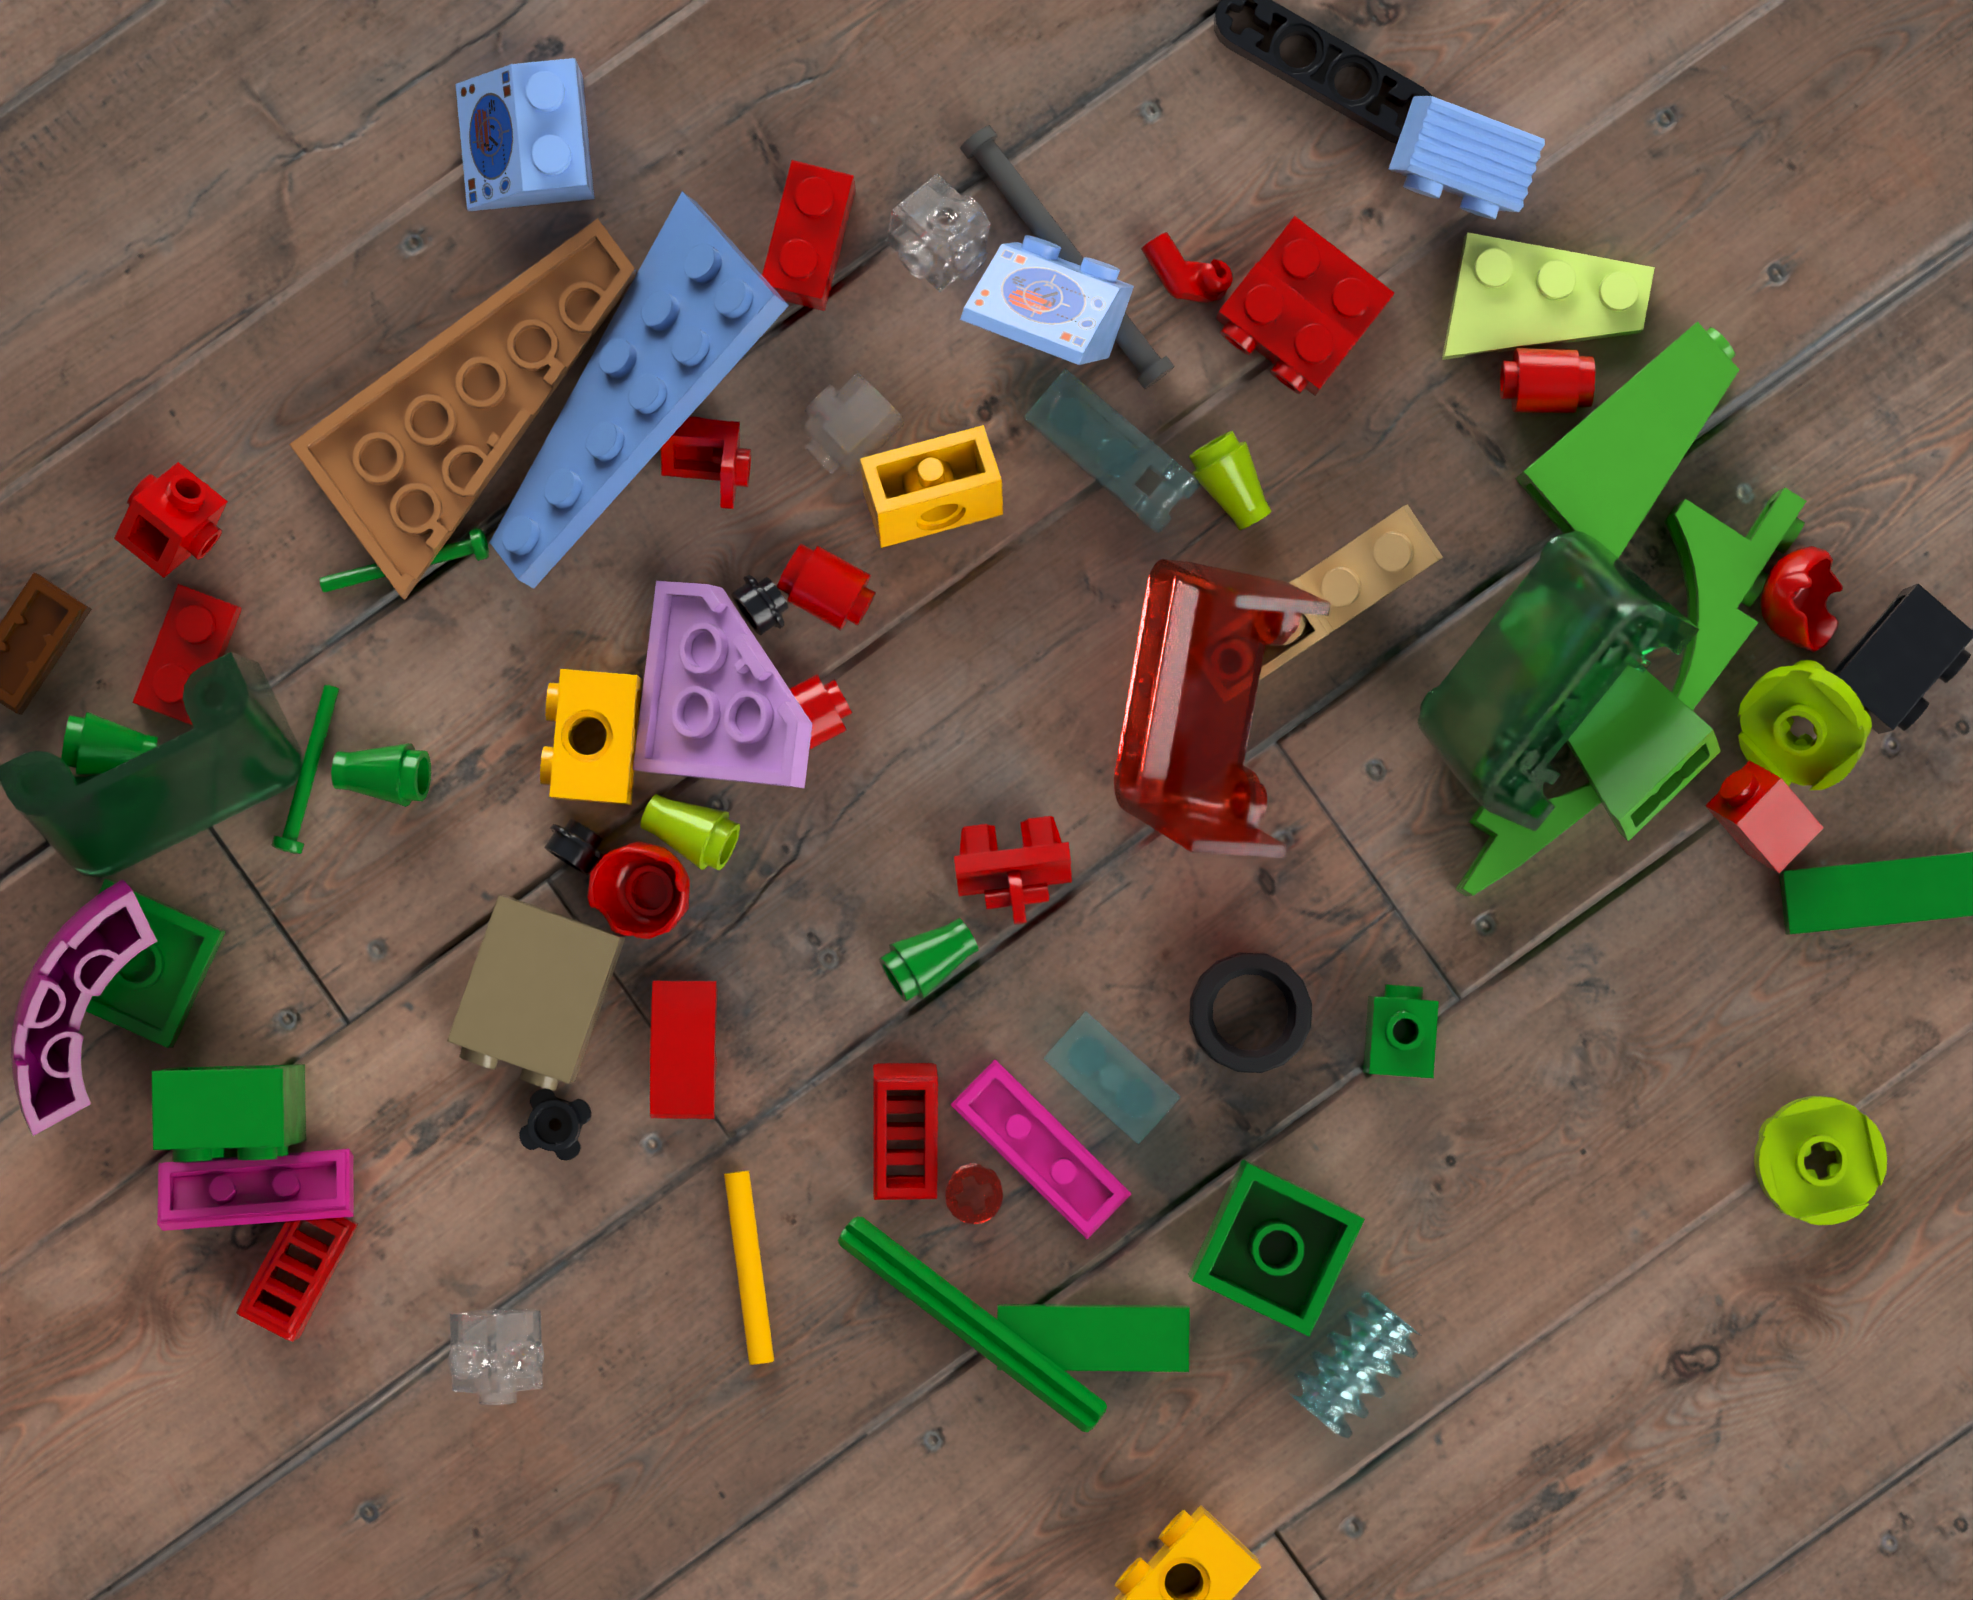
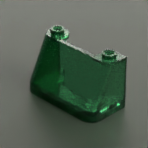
[1418,531,1700,831]
[0,652,303,878]

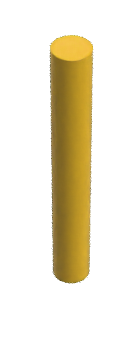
[724,1170,774,1365]

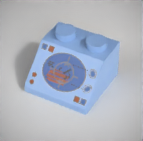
[455,58,594,211]
[960,235,1134,365]

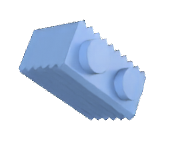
[1389,96,1545,220]

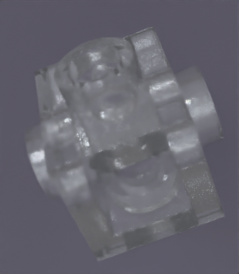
[887,173,991,292]
[449,1308,544,1405]

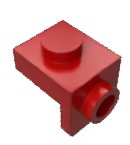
[661,416,751,509]

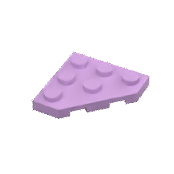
[633,581,812,788]

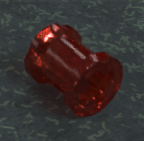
[945,1163,1003,1224]

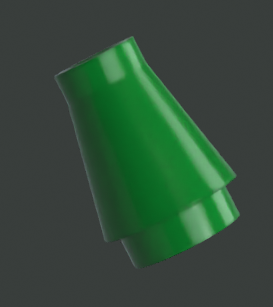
[61,712,159,774]
[331,743,431,807]
[879,918,979,1002]

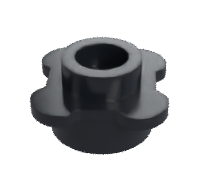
[519,1088,592,1161]

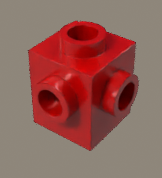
[114,462,228,578]

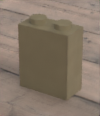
[447,895,626,1091]

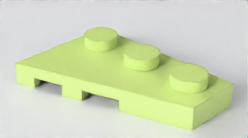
[1442,232,1655,360]

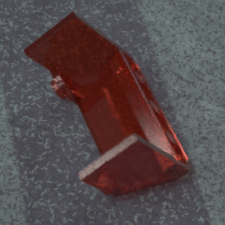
[1114,559,1331,858]

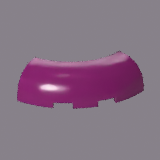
[11,879,157,1136]

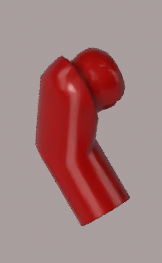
[1141,232,1233,303]

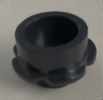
[731,575,788,635]
[544,819,604,875]

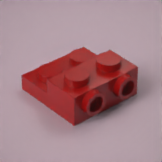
[1216,216,1395,396]

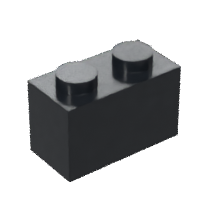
[1831,584,1973,734]

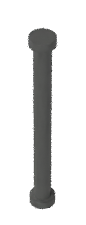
[960,125,1175,389]

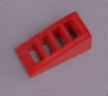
[873,1063,938,1200]
[236,1217,358,1342]

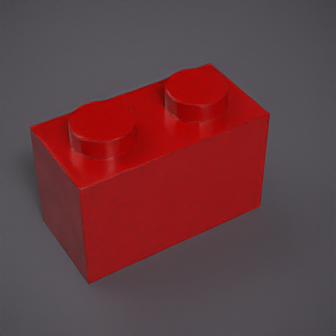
[762,160,856,311]

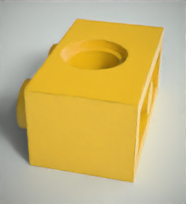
[860,425,1003,548]
[540,669,642,805]
[1114,1505,1261,1600]

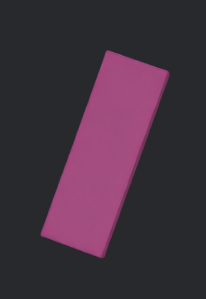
[950,1059,1132,1239]
[157,1149,354,1231]

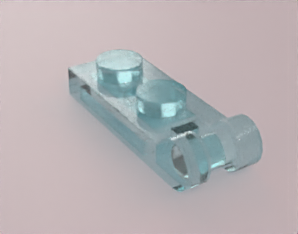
[1024,368,1200,533]

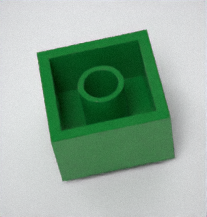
[152,1064,306,1162]
[1188,1159,1365,1337]

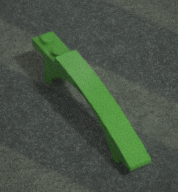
[1455,487,1807,896]

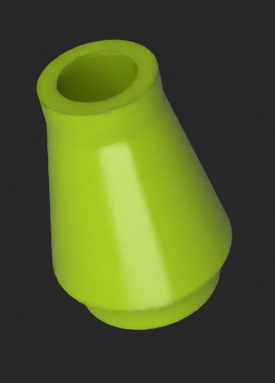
[1189,431,1272,530]
[640,794,740,870]

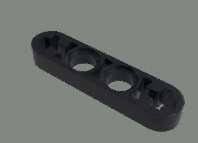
[1214,0,1432,144]

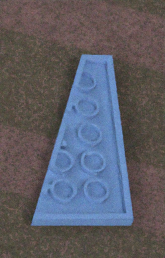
[490,191,789,589]

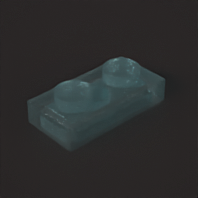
[1043,1011,1181,1145]

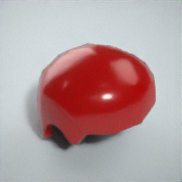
[1761,546,1843,652]
[587,841,690,939]

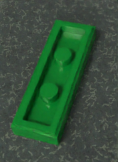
[1779,852,1973,935]
[997,1304,1190,1372]

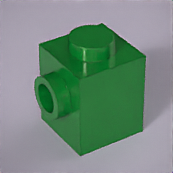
[1363,984,1439,1078]

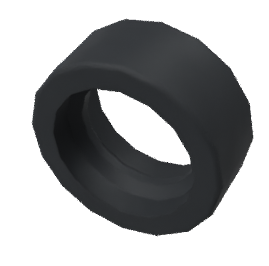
[1189,952,1312,1073]

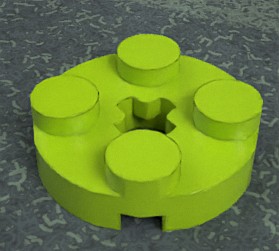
[1738,660,1872,791]
[1754,1096,1887,1225]

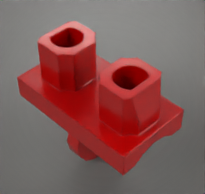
[954,816,1072,925]

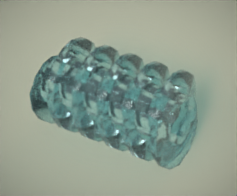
[1289,1291,1422,1438]

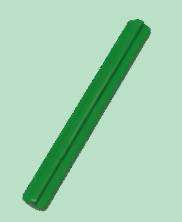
[838,1216,1107,1432]

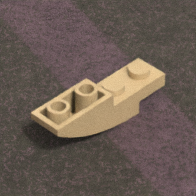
[1190,504,1443,703]

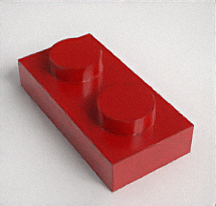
[132,584,242,726]

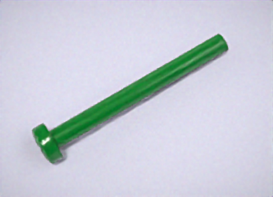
[319,528,489,592]
[271,685,339,854]

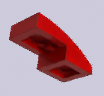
[650,981,718,1119]

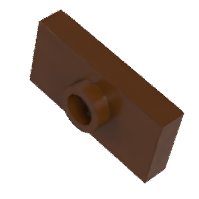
[0,572,92,715]

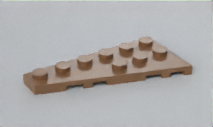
[289,218,637,600]

